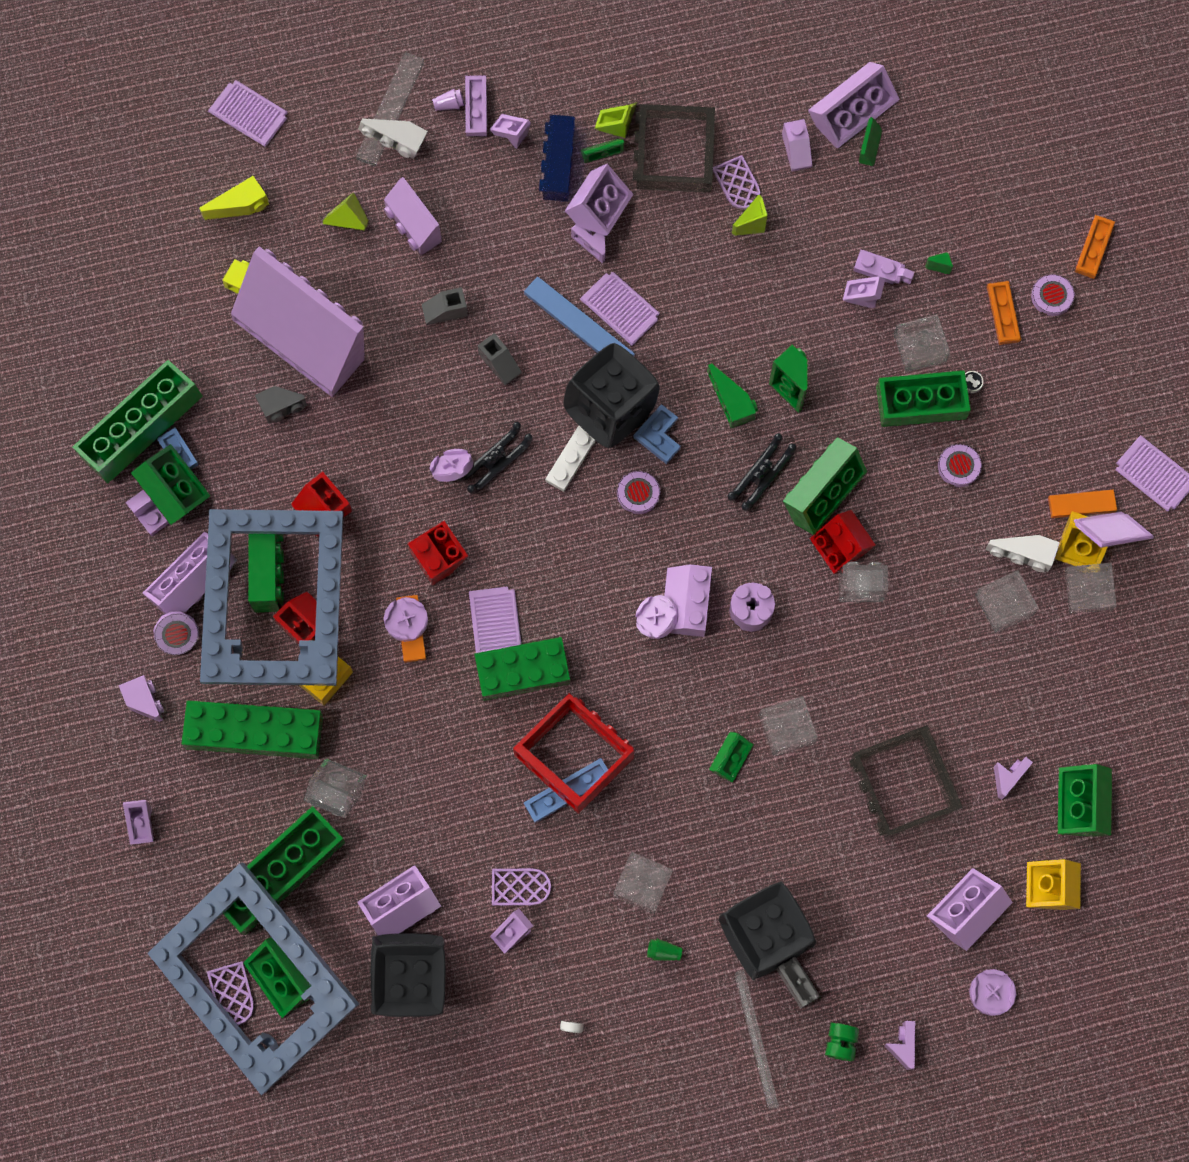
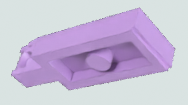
[853,250,914,284]

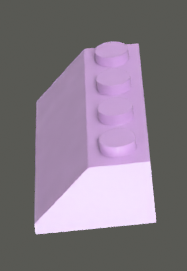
[808,62,899,148]
[143,532,237,614]

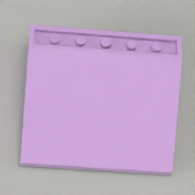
[231,247,365,397]

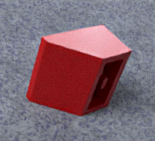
[291,471,352,537]
[809,510,876,574]
[407,521,468,586]
[273,592,317,645]

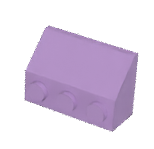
[565,164,633,236]
[384,177,442,255]
[664,565,712,637]
[357,865,441,935]
[927,868,1013,951]

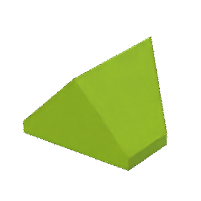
[595,103,637,138]
[323,192,368,230]
[732,195,767,236]

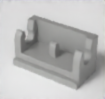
[776,957,820,1009]

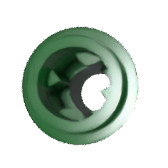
[647,938,682,961]

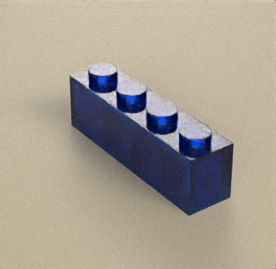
[539,114,575,202]

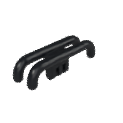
[457,422,533,494]
[727,433,796,512]

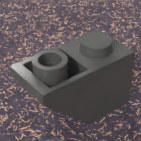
[422,287,468,325]
[477,333,522,386]
[255,386,307,424]

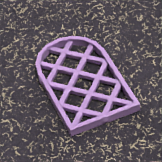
[712,155,760,210]
[491,868,551,906]
[207,961,254,1025]

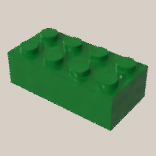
[876,370,970,427]
[783,437,867,535]
[248,534,285,613]
[474,637,570,701]

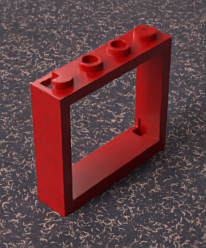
[513,693,634,814]

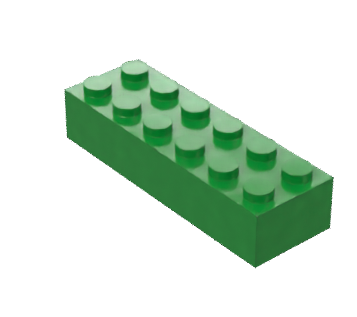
[72,360,203,484]
[181,701,323,759]
[223,806,346,936]

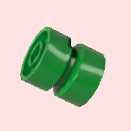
[825,1023,860,1062]

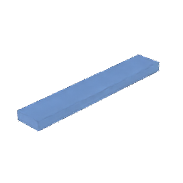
[524,276,634,356]

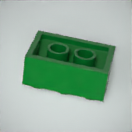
[769,345,808,413]
[131,444,210,525]
[1058,764,1112,837]
[243,937,311,1018]

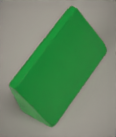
[858,117,882,166]
[581,138,624,163]
[709,732,754,783]

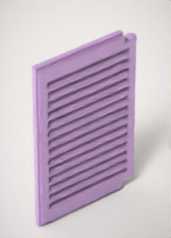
[208,80,287,147]
[580,272,660,346]
[1116,435,1189,511]
[1074,512,1154,547]
[469,587,522,653]

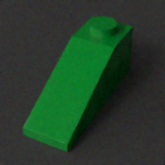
[707,364,758,429]

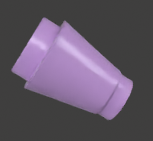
[433,89,464,111]

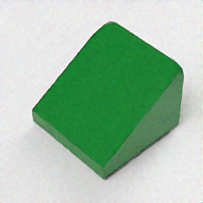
[925,252,953,274]

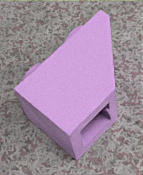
[119,675,164,721]

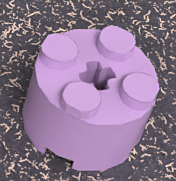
[729,582,775,632]

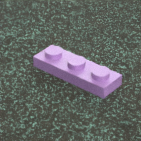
[465,76,487,136]

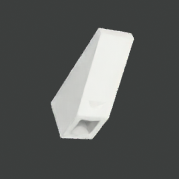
[358,119,428,159]
[986,535,1060,572]

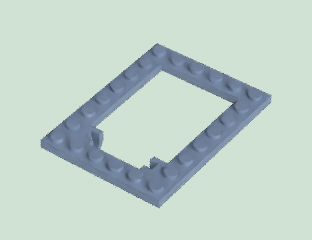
[200,509,343,686]
[148,862,359,1095]

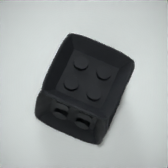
[563,343,660,449]
[719,881,817,981]
[370,934,446,1017]

